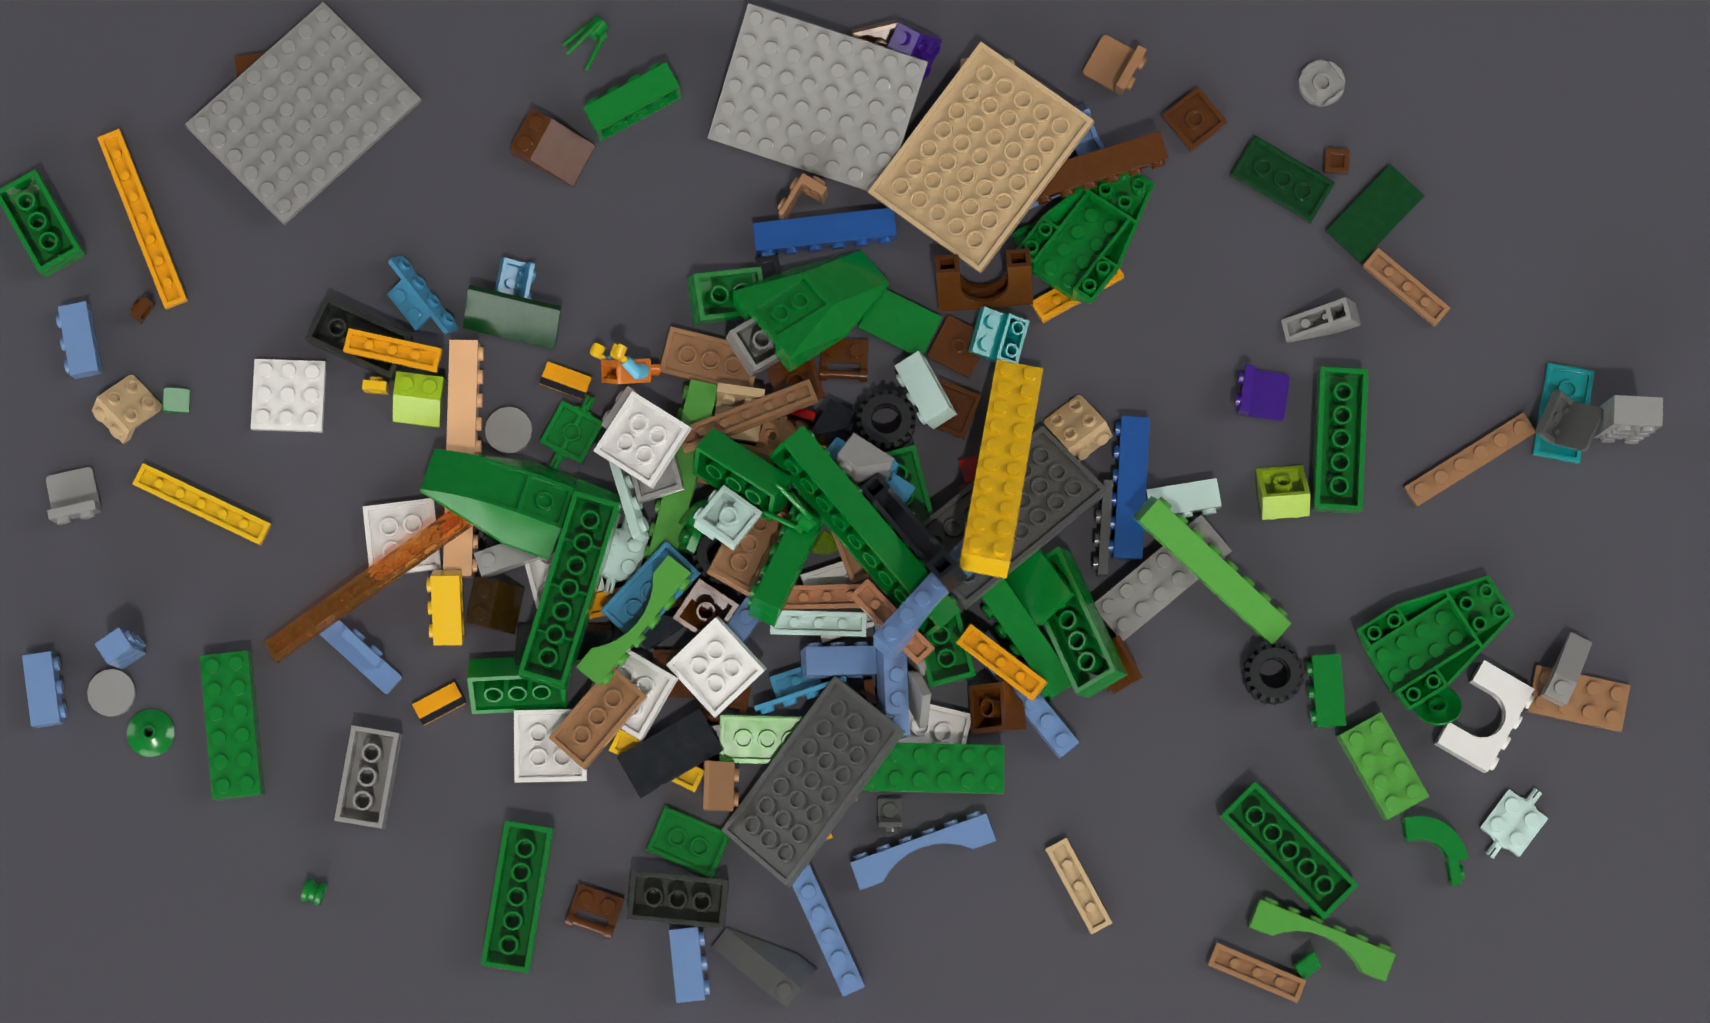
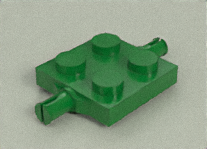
[540,395,603,470]

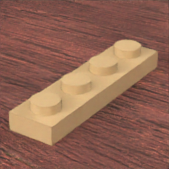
[1045,838,1112,935]

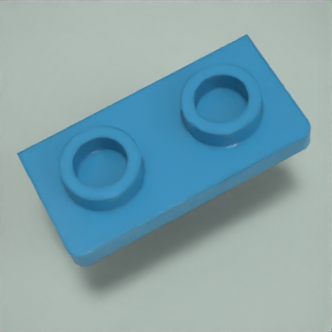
[495,257,536,299]

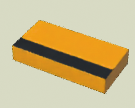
[539,361,592,400]
[412,682,466,726]

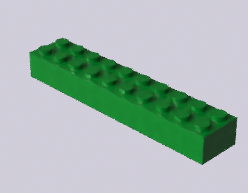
[768,425,961,638]
[884,445,976,689]

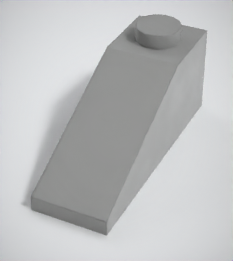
[1281,297,1361,343]
[474,544,554,579]
[1539,632,1592,707]

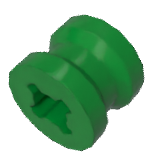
[301,878,327,906]

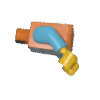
[590,343,661,384]

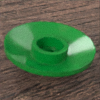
[1414,688,1462,725]
[127,709,175,757]

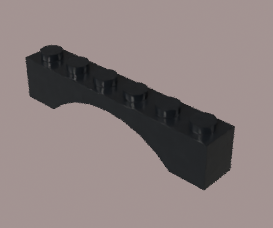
[860,472,968,593]

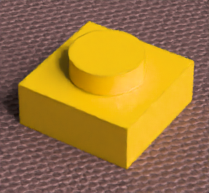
[362,377,390,395]

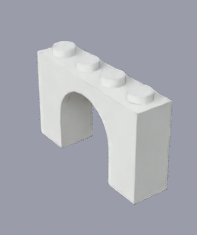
[1434,660,1534,773]

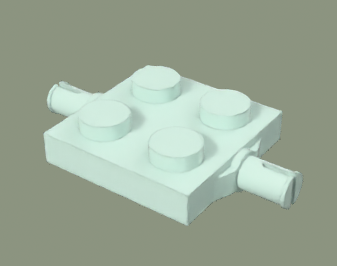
[602,516,648,595]
[1480,788,1548,859]

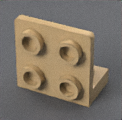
[715,383,765,443]

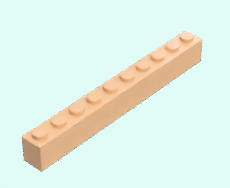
[443,340,484,578]

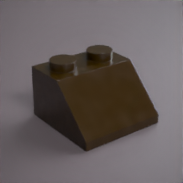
[465,576,525,635]

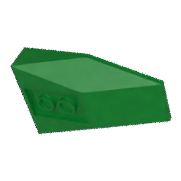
[733,250,890,372]

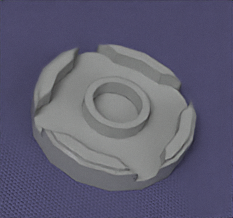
[1298,60,1345,107]
[485,407,533,454]
[87,669,136,717]

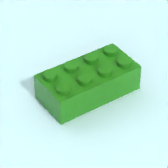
[1336,712,1430,821]

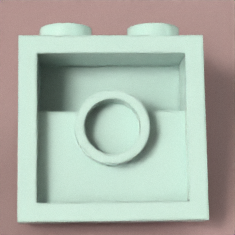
[693,485,763,550]

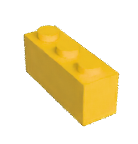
[427,569,465,645]

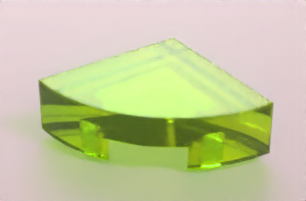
[812,531,838,555]

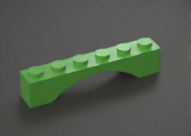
[576,555,692,687]
[1247,897,1396,981]

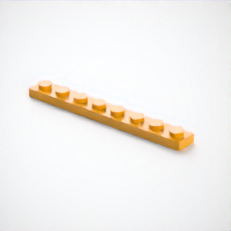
[97,129,188,310]

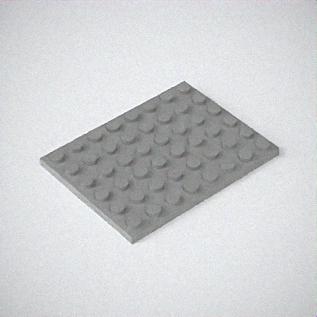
[185,2,421,225]
[707,3,929,191]

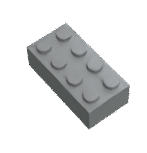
[726,318,779,378]
[1594,395,1663,444]
[334,725,403,830]

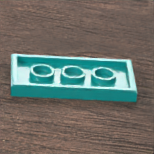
[1532,363,1595,464]

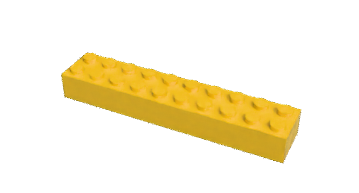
[959,360,1043,578]

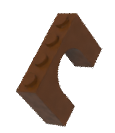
[935,248,1033,312]

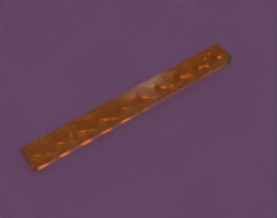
[264,511,472,663]

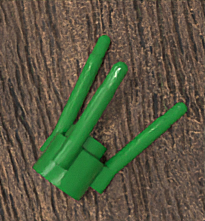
[562,16,609,71]
[764,483,821,534]

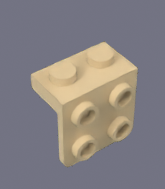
[92,375,162,444]
[1044,395,1113,462]

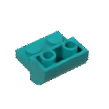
[968,307,1029,363]

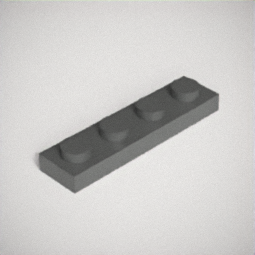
[1092,480,1113,577]

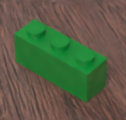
[1305,654,1346,729]

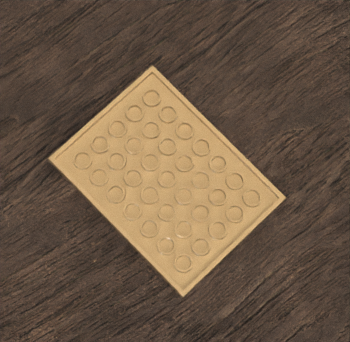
[868,42,1095,274]

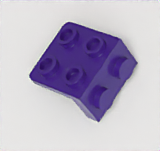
[887,22,942,82]
[1234,364,1290,421]

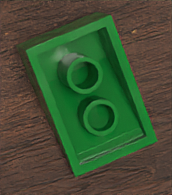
[686,267,763,326]

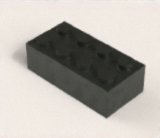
[305,297,415,382]
[627,870,729,929]

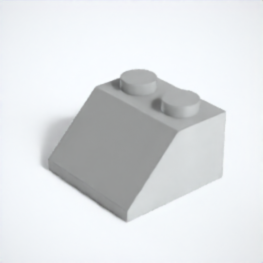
[836,433,894,487]

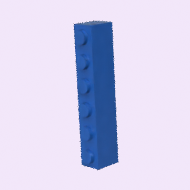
[753,208,897,257]
[1109,416,1150,562]

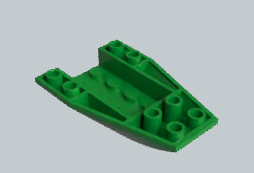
[1017,174,1155,304]
[420,449,576,560]
[1356,575,1515,711]

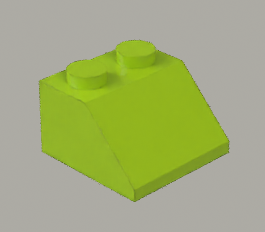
[393,371,447,428]
[1256,465,1310,520]

